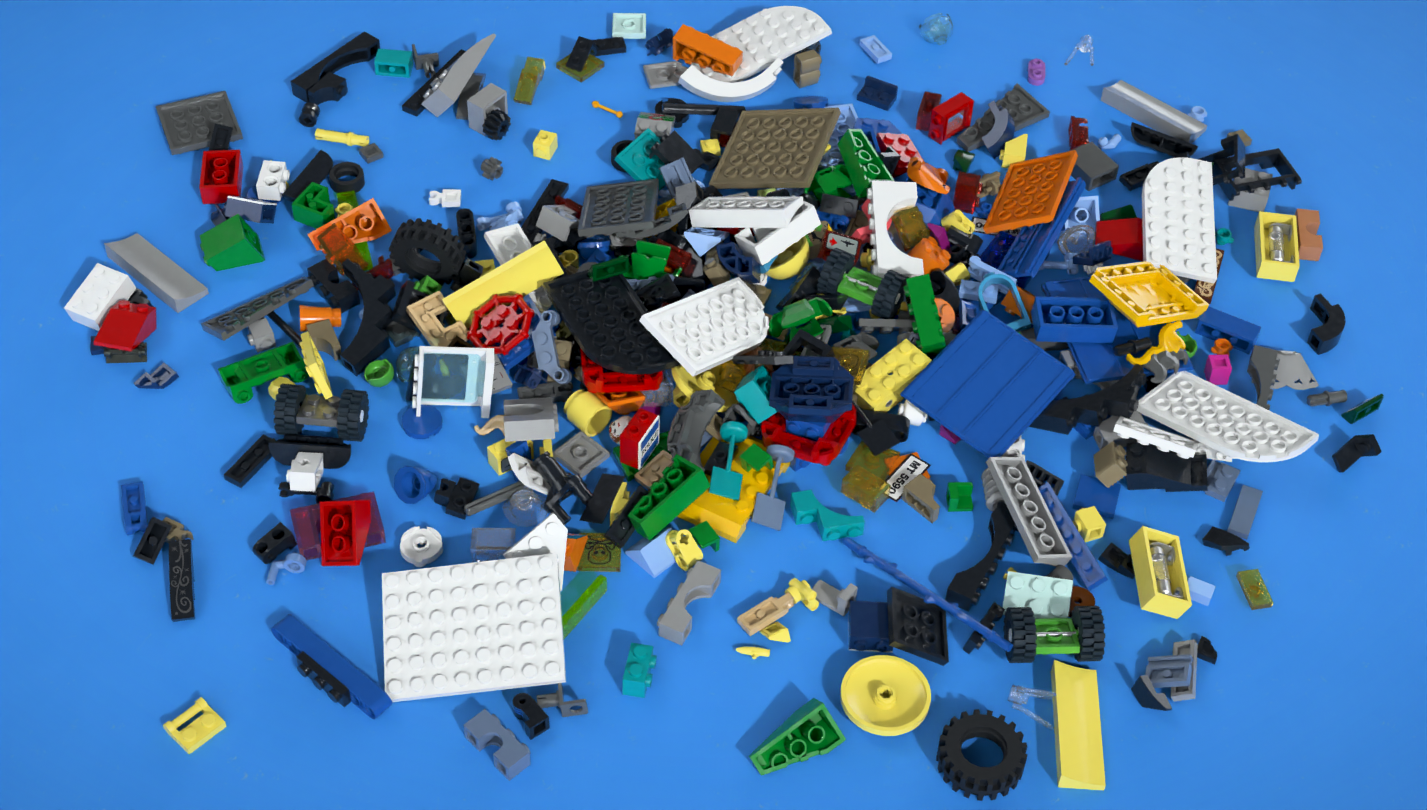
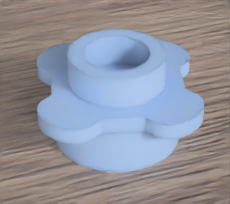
[1188,106,1207,122]

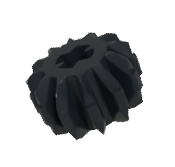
[482,109,511,140]

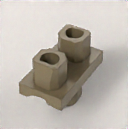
[975,171,1001,200]

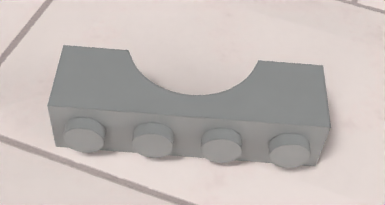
[657,561,721,645]

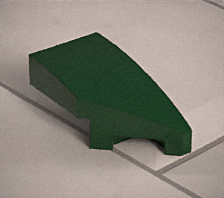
[953,149,975,175]

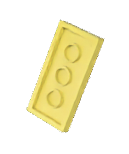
[299,331,333,399]

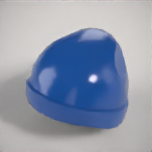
[577,237,610,261]

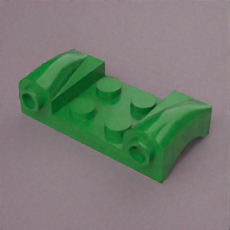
[218,342,309,404]

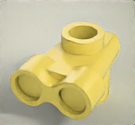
[785,578,819,611]

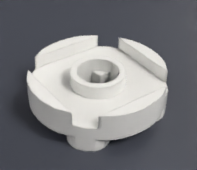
[400,526,443,567]

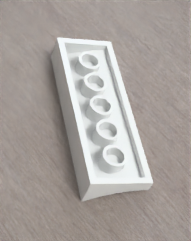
[688,196,804,228]

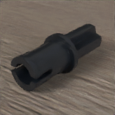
[1113,337,1152,357]

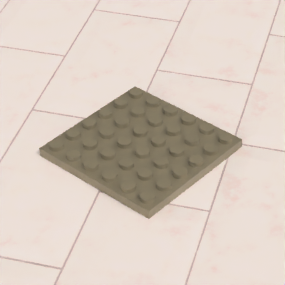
[709,108,841,189]

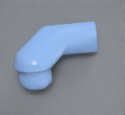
[1098,134,1122,149]

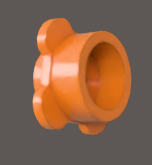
[1211,338,1233,357]

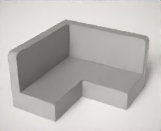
[536,205,580,241]

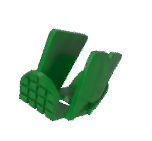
[803,164,852,204]
[619,240,682,280]
[769,297,833,342]

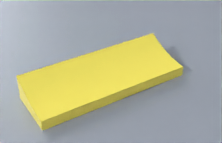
[442,240,564,329]
[1051,660,1106,791]

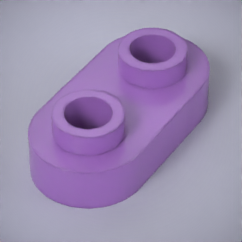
[1028,58,1045,86]

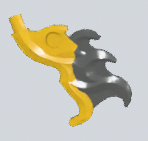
[1126,320,1189,383]

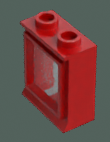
[928,92,974,145]

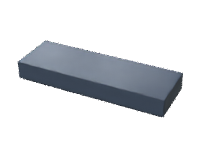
[1227,485,1263,540]

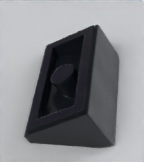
[803,294,848,310]
[133,517,172,565]

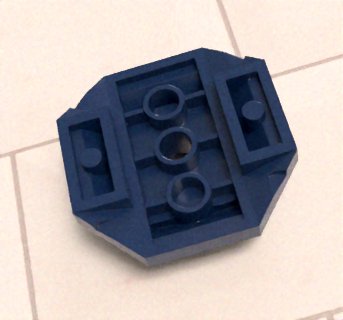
[769,356,854,423]

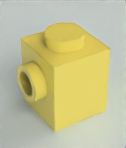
[533,130,558,160]
[1073,506,1106,543]

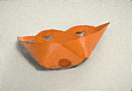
[907,157,950,194]

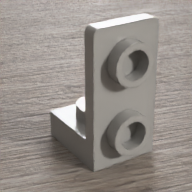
[812,580,858,616]

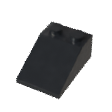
[1126,443,1191,490]

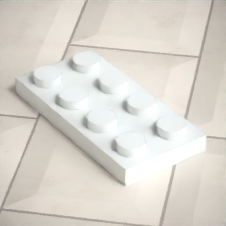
[1114,416,1199,459]

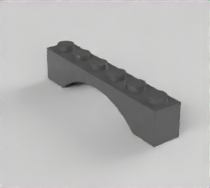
[1247,345,1280,410]

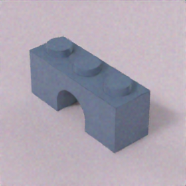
[464,709,531,781]

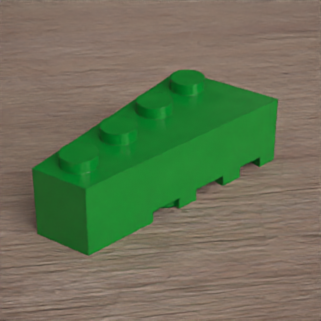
[628,454,710,541]

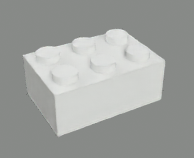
[64,263,136,331]

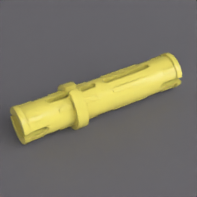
[315,128,369,147]

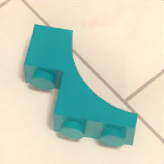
[790,490,865,541]

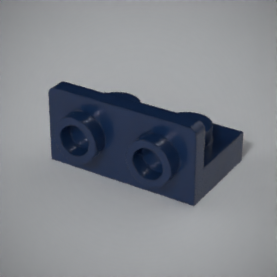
[857,76,898,111]
[1073,240,1113,266]

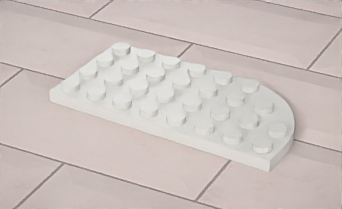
[689,6,832,83]
[1142,157,1217,283]
[639,277,769,377]
[1137,371,1319,462]

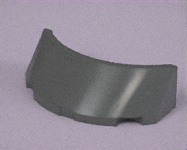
[667,389,725,472]

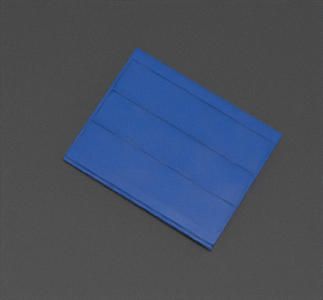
[1041,276,1194,384]
[900,310,1076,458]

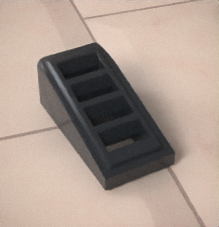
[1026,460,1064,496]

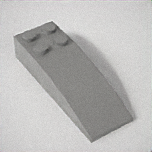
[421,33,496,118]

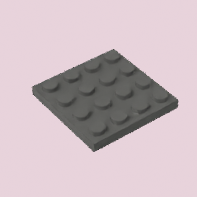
[156,91,243,155]

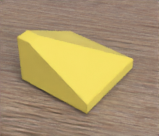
[760,621,791,643]

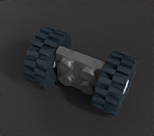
[274,384,369,442]

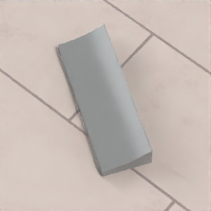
[1101,80,1207,144]
[104,233,209,313]
[986,457,1072,567]

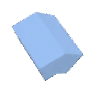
[1188,576,1216,606]

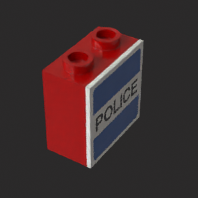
[620,408,660,470]

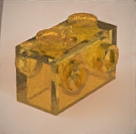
[891,206,930,252]
[841,464,891,513]

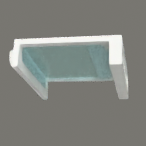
[412,346,495,418]

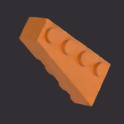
[673,24,743,76]

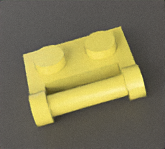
[163,697,227,755]

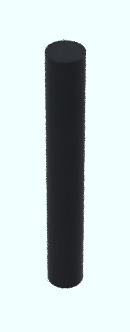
[267,311,302,348]

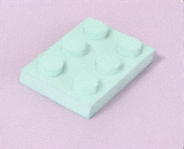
[1002,571,1073,619]

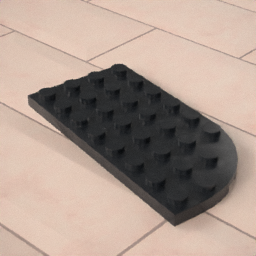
[543,270,681,375]

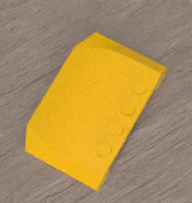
[1089,261,1209,327]
[677,436,790,543]

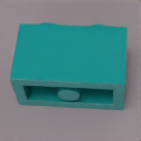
[374,49,414,78]

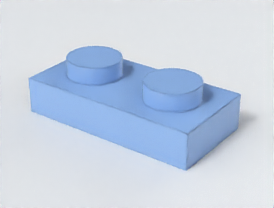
[859,35,892,64]
[959,279,999,304]

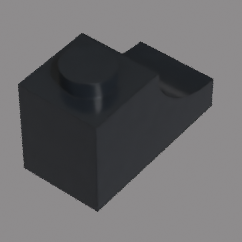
[308,72,348,105]

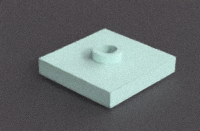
[612,13,646,39]

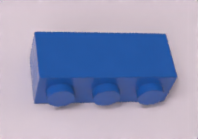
[1195,306,1261,354]

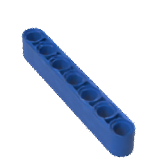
[271,614,392,719]

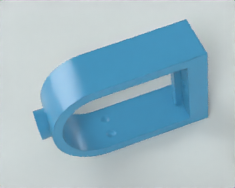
[978,272,1031,332]

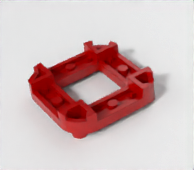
[581,349,663,393]
[761,404,857,466]

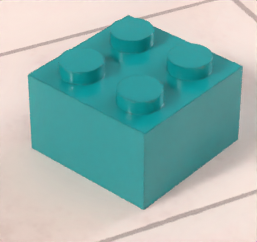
[734,365,778,424]

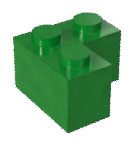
[291,182,335,229]

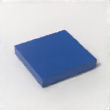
[1072,474,1121,519]

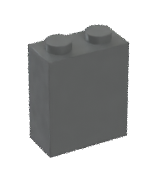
[1067,142,1119,191]

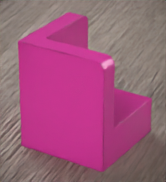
[1204,355,1232,385]

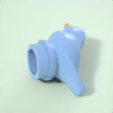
[489,210,518,231]

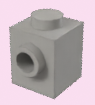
[247,318,276,352]

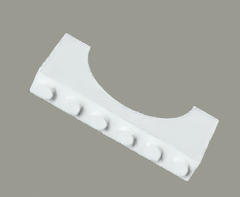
[867,181,924,278]

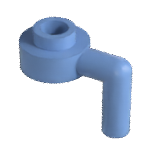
[266,552,307,585]

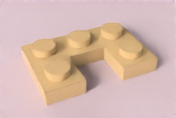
[406,291,468,355]
[634,450,673,490]

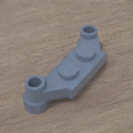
[531,310,572,384]

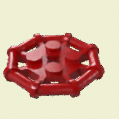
[466,293,535,356]

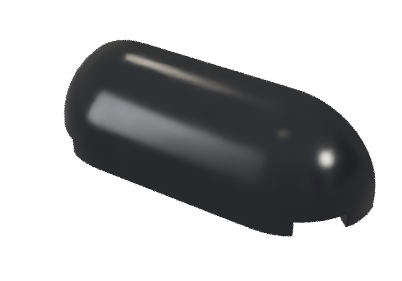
[1131,122,1198,157]
[283,150,333,202]
[268,434,351,469]

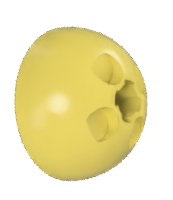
[764,236,810,280]

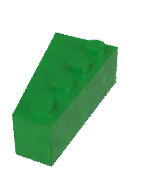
[837,129,895,198]
[903,274,946,356]

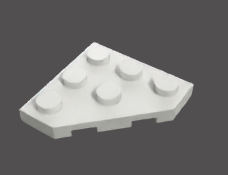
[503,512,568,592]

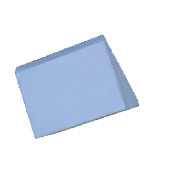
[1062,196,1100,235]
[684,227,729,257]
[625,527,676,578]

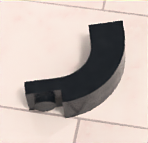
[1307,294,1346,355]

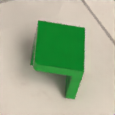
[739,443,774,472]
[946,482,973,512]
[688,521,720,552]

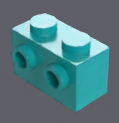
[623,643,657,698]

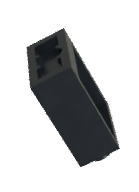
[772,329,835,371]

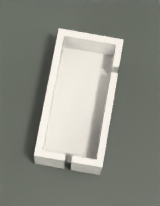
[734,195,821,265]

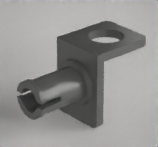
[412,44,439,78]
[536,683,588,717]

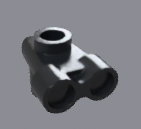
[949,245,980,270]

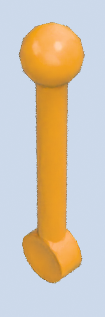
[592,101,623,118]

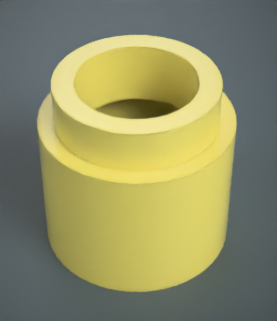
[564,390,612,437]

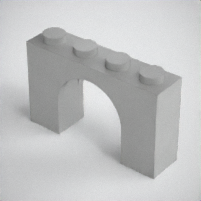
[504,397,559,442]

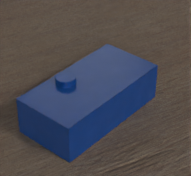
[1031,296,1118,343]

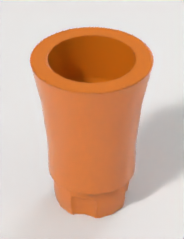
[300,305,341,332]

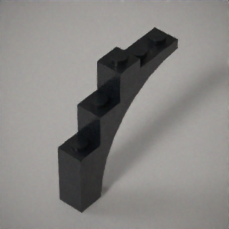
[340,258,396,376]
[1029,364,1146,435]

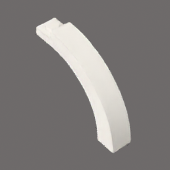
[678,58,783,102]

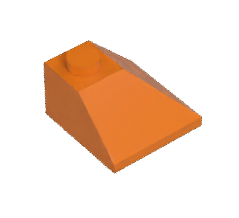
[593,391,645,415]

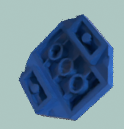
[892,172,955,236]

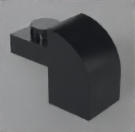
[450,258,483,292]

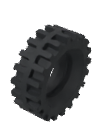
[389,218,466,286]
[936,709,1027,801]

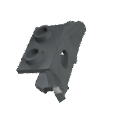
[721,403,768,437]

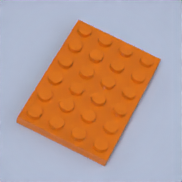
[983,150,1078,234]

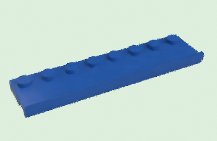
[997,177,1086,278]

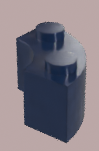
[716,242,761,283]

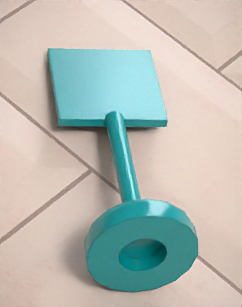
[709,421,748,501]

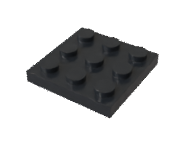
[887,587,949,666]

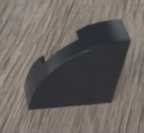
[1197,636,1217,664]

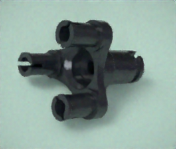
[532,451,594,525]

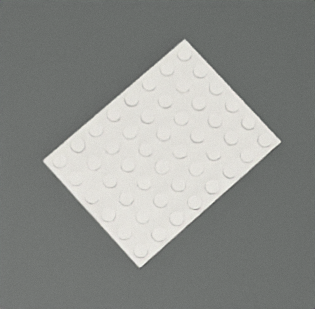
[382,553,566,702]

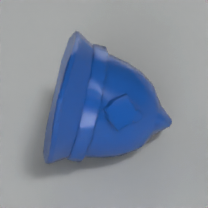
[394,466,438,504]

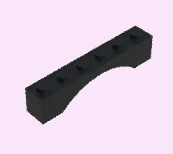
[291,31,380,103]
[674,181,711,285]
[945,501,1019,612]

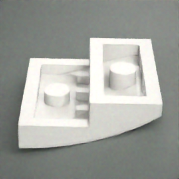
[508,453,551,495]

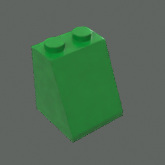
[200,214,265,271]

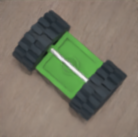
[817,248,909,319]
[1003,606,1105,663]

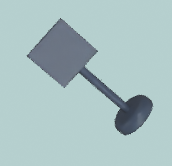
[751,444,795,531]

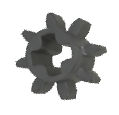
[481,157,503,181]

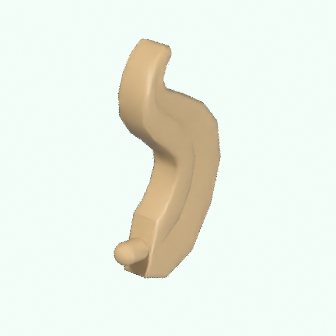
[474,415,506,436]

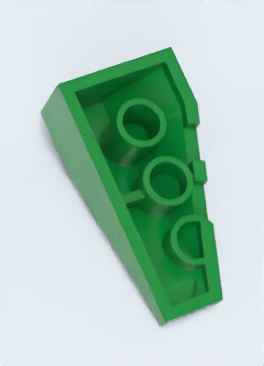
[748,698,846,776]

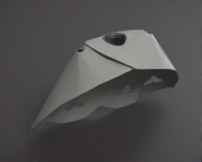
[1251,350,1319,390]

